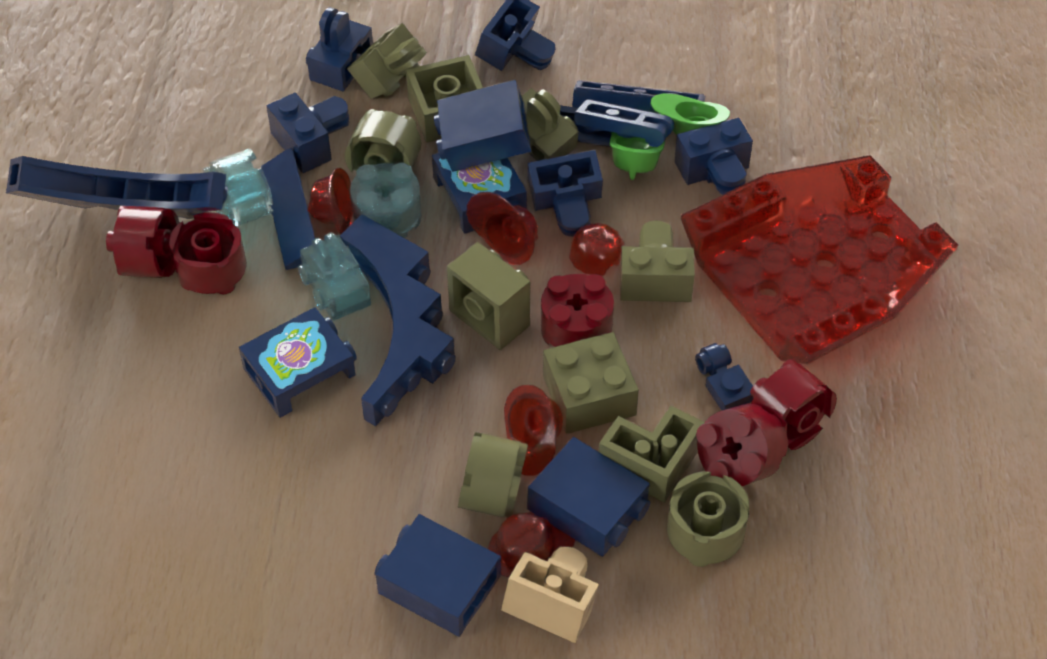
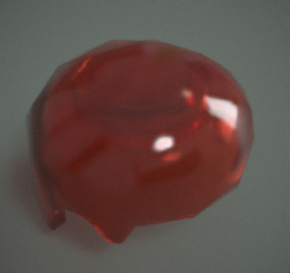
[569,223,625,276]

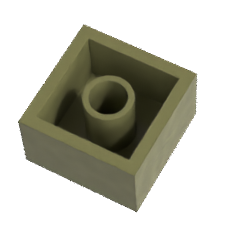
[406,55,483,143]
[447,242,530,350]
[543,332,639,434]

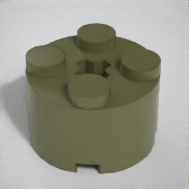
[345,109,422,189]
[458,432,528,518]
[667,471,749,567]

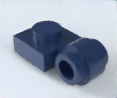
[695,343,754,411]

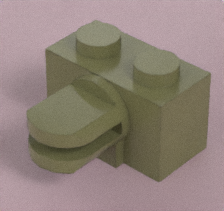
[347,23,427,99]
[522,88,579,161]
[620,220,695,302]

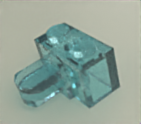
[298,232,371,321]

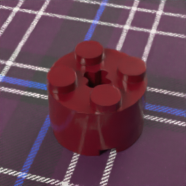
[106,205,180,278]
[169,212,247,295]
[541,274,614,347]
[750,359,837,450]
[696,404,788,486]

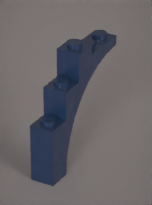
[6,156,228,219]
[340,214,456,427]

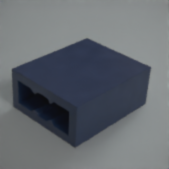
[434,80,532,172]
[527,437,651,557]
[374,514,501,637]

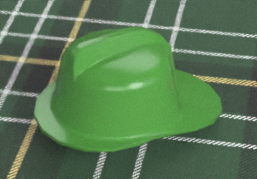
[651,93,730,135]
[609,132,665,180]

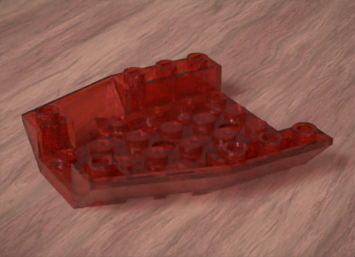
[681,155,959,364]

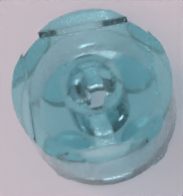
[203,148,274,227]
[350,163,422,238]

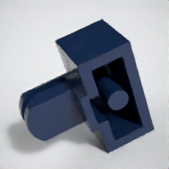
[475,0,556,71]
[306,7,373,92]
[266,92,349,173]
[674,117,753,196]
[528,150,603,237]

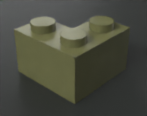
[599,406,704,503]

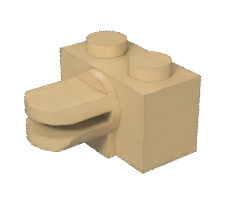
[501,547,599,643]

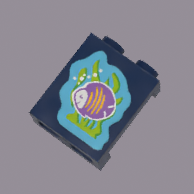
[432,153,527,234]
[239,307,357,418]

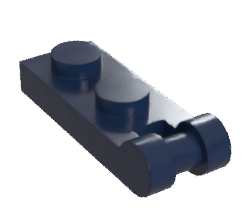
[574,99,675,147]

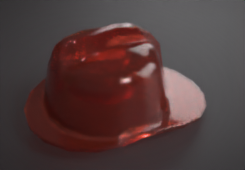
[308,167,354,234]
[467,192,538,265]
[504,385,563,476]
[488,511,576,578]

